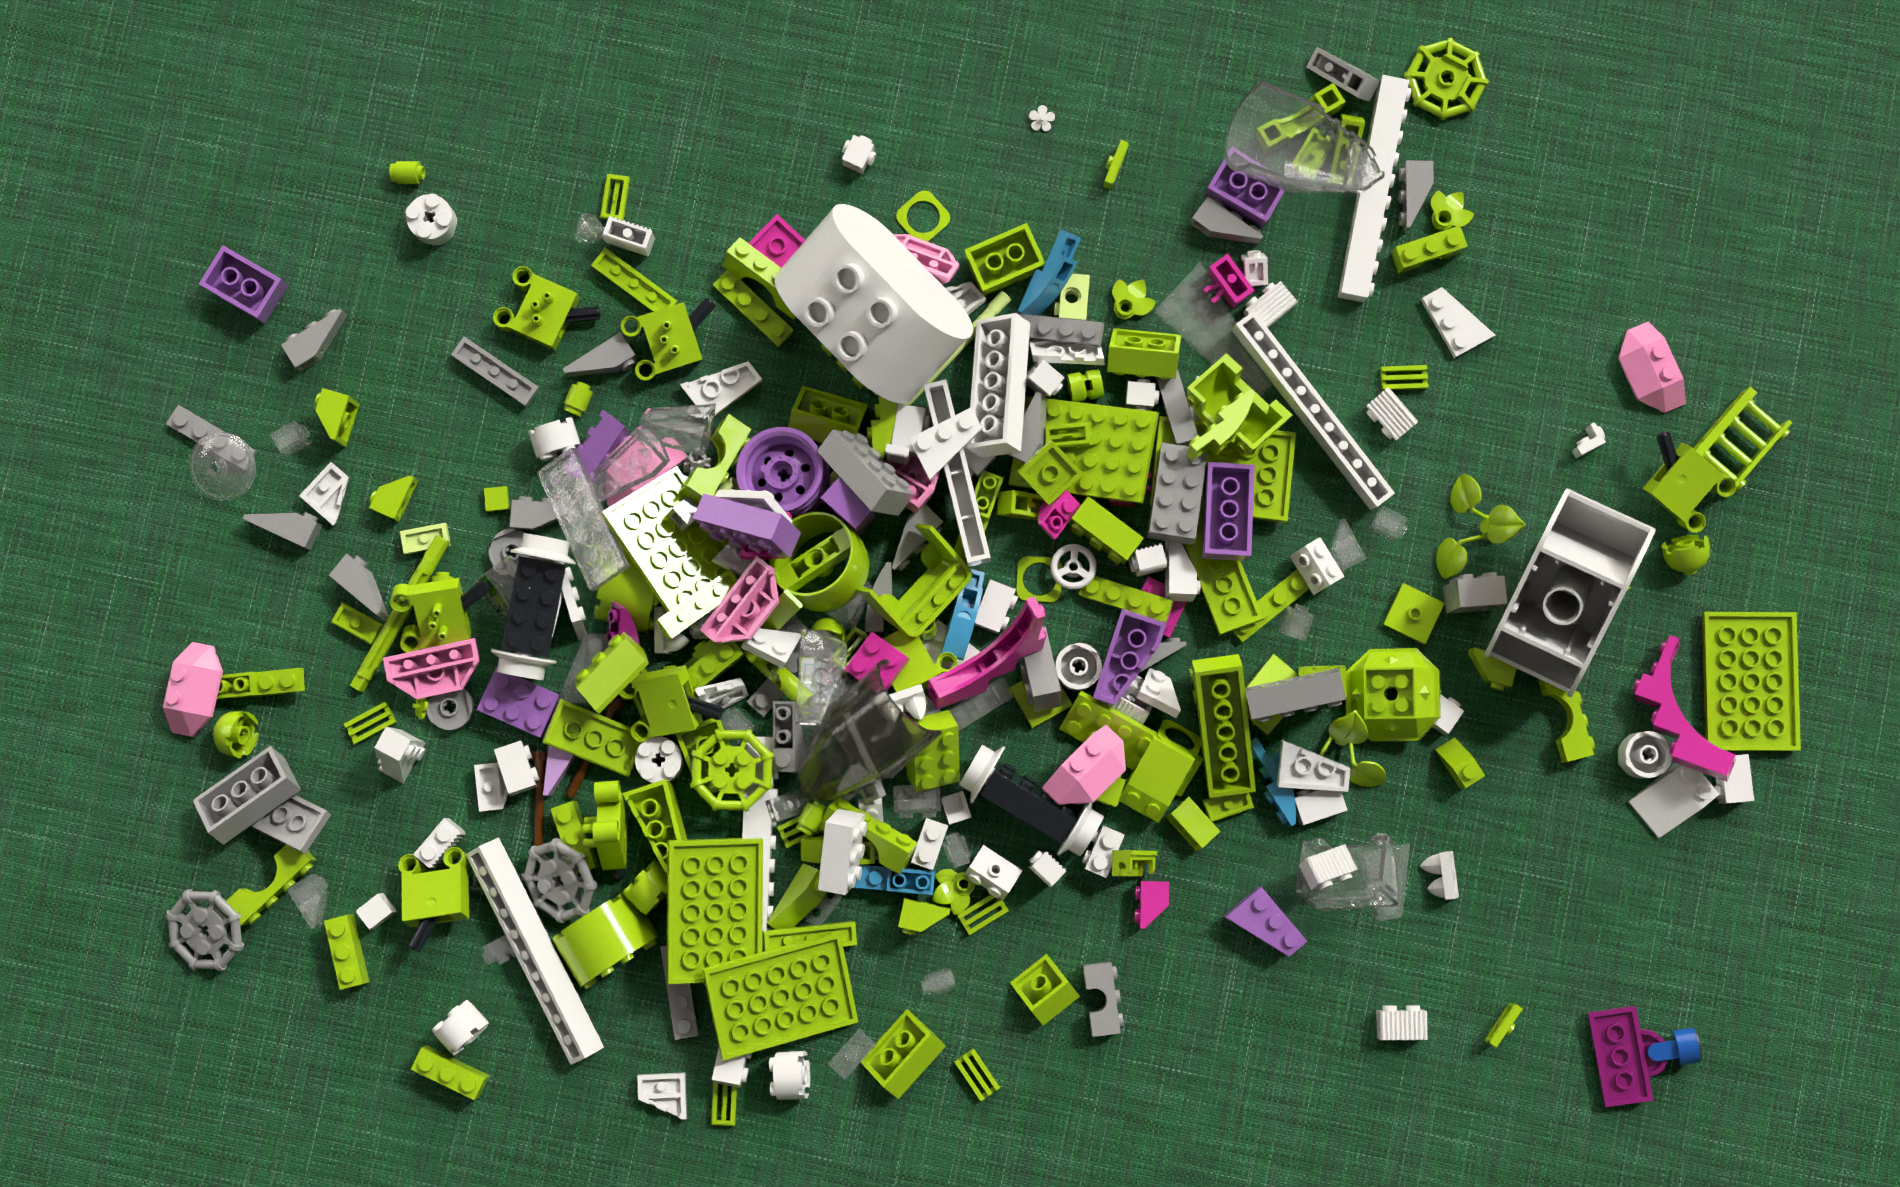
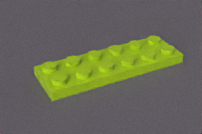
[1183,512,1263,636]
[1059,690,1203,797]

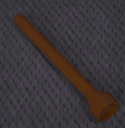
[566,696,626,798]
[532,751,548,863]

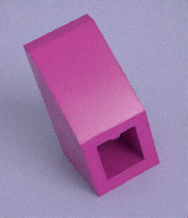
[1038,490,1081,539]
[1134,881,1169,929]

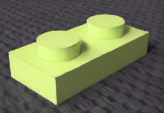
[400,523,451,555]

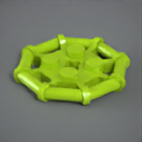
[1404,38,1489,120]
[690,728,774,812]

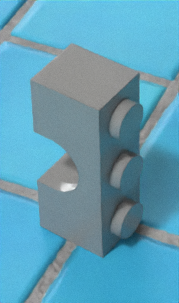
[1082,961,1124,1037]

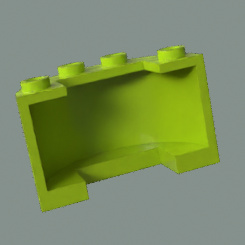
[1186,353,1292,455]
[594,539,660,634]
[551,893,660,989]

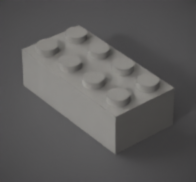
[817,430,914,516]
[1147,443,1208,545]
[1245,668,1346,722]
[193,746,301,845]

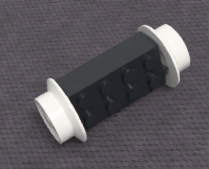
[491,533,576,680]
[959,745,1104,856]

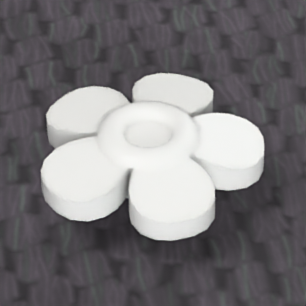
[1029,105,1055,131]

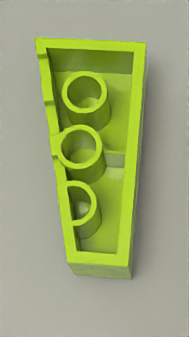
[622,779,687,874]

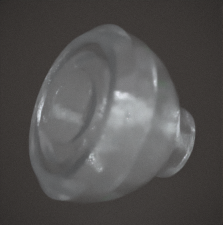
[574,213,604,244]

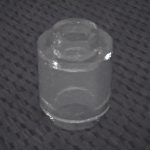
[942,832,971,868]
[920,968,956,998]

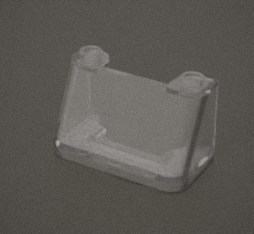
[1296,833,1399,911]

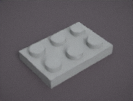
[251,795,332,854]

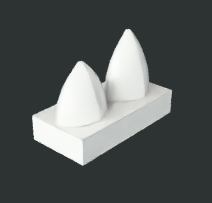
[654,606,689,655]
[877,684,928,724]
[1420,851,1459,900]

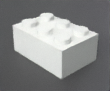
[818,809,868,895]

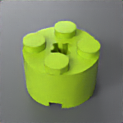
[622,860,667,916]

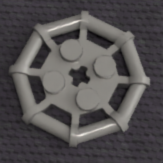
[521,838,597,923]
[165,889,244,972]

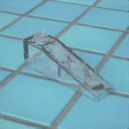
[795,629,847,725]

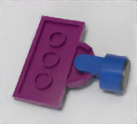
[1587,1005,1702,1107]

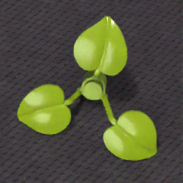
[1436,474,1526,579]
[1319,710,1386,787]

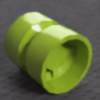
[1067,368,1104,402]

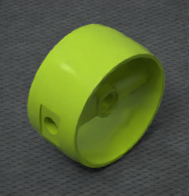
[769,512,869,612]

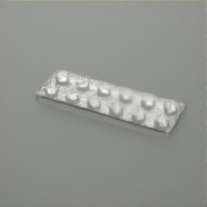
[537,448,630,591]

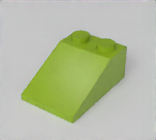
[1245,654,1299,736]
[1119,736,1195,823]

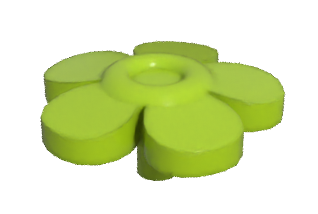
[412,698,428,720]

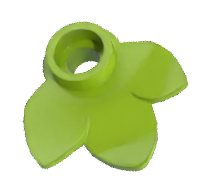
[1430,191,1474,231]
[1112,279,1156,319]
[932,869,975,915]

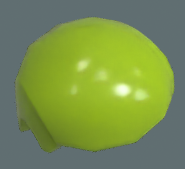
[809,618,846,649]

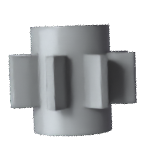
[683,451,711,474]

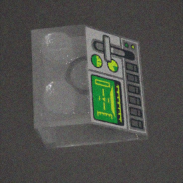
[472,556,517,620]

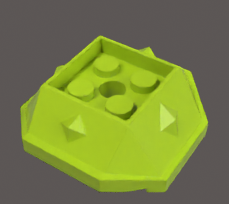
[1346,648,1441,742]

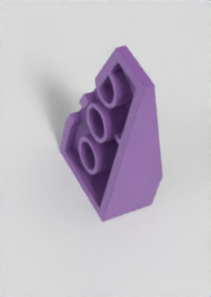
[1093,609,1167,705]

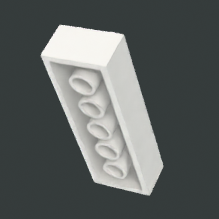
[967,313,1030,458]

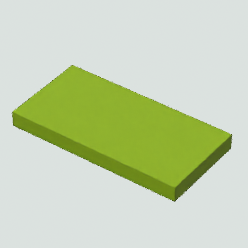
[542,699,643,777]

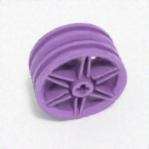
[736,427,830,520]

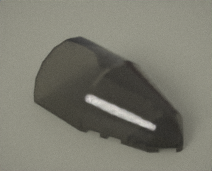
[797,659,942,802]

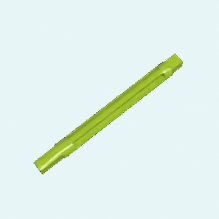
[350,535,450,692]

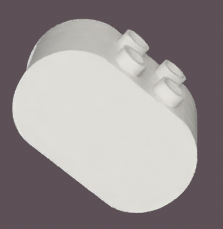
[775,204,973,404]
[1484,488,1656,697]

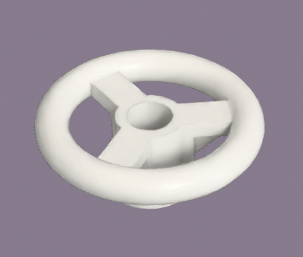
[1050,544,1096,589]

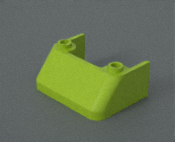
[856,523,972,637]

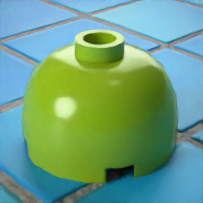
[1661,535,1710,575]
[213,711,259,758]

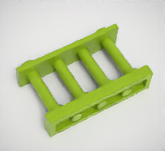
[1693,387,1793,492]

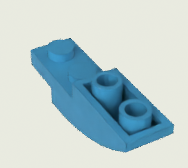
[1018,229,1081,315]
[941,569,985,661]
[1250,737,1296,826]
[854,864,935,895]

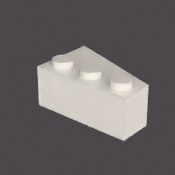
[374,727,426,784]

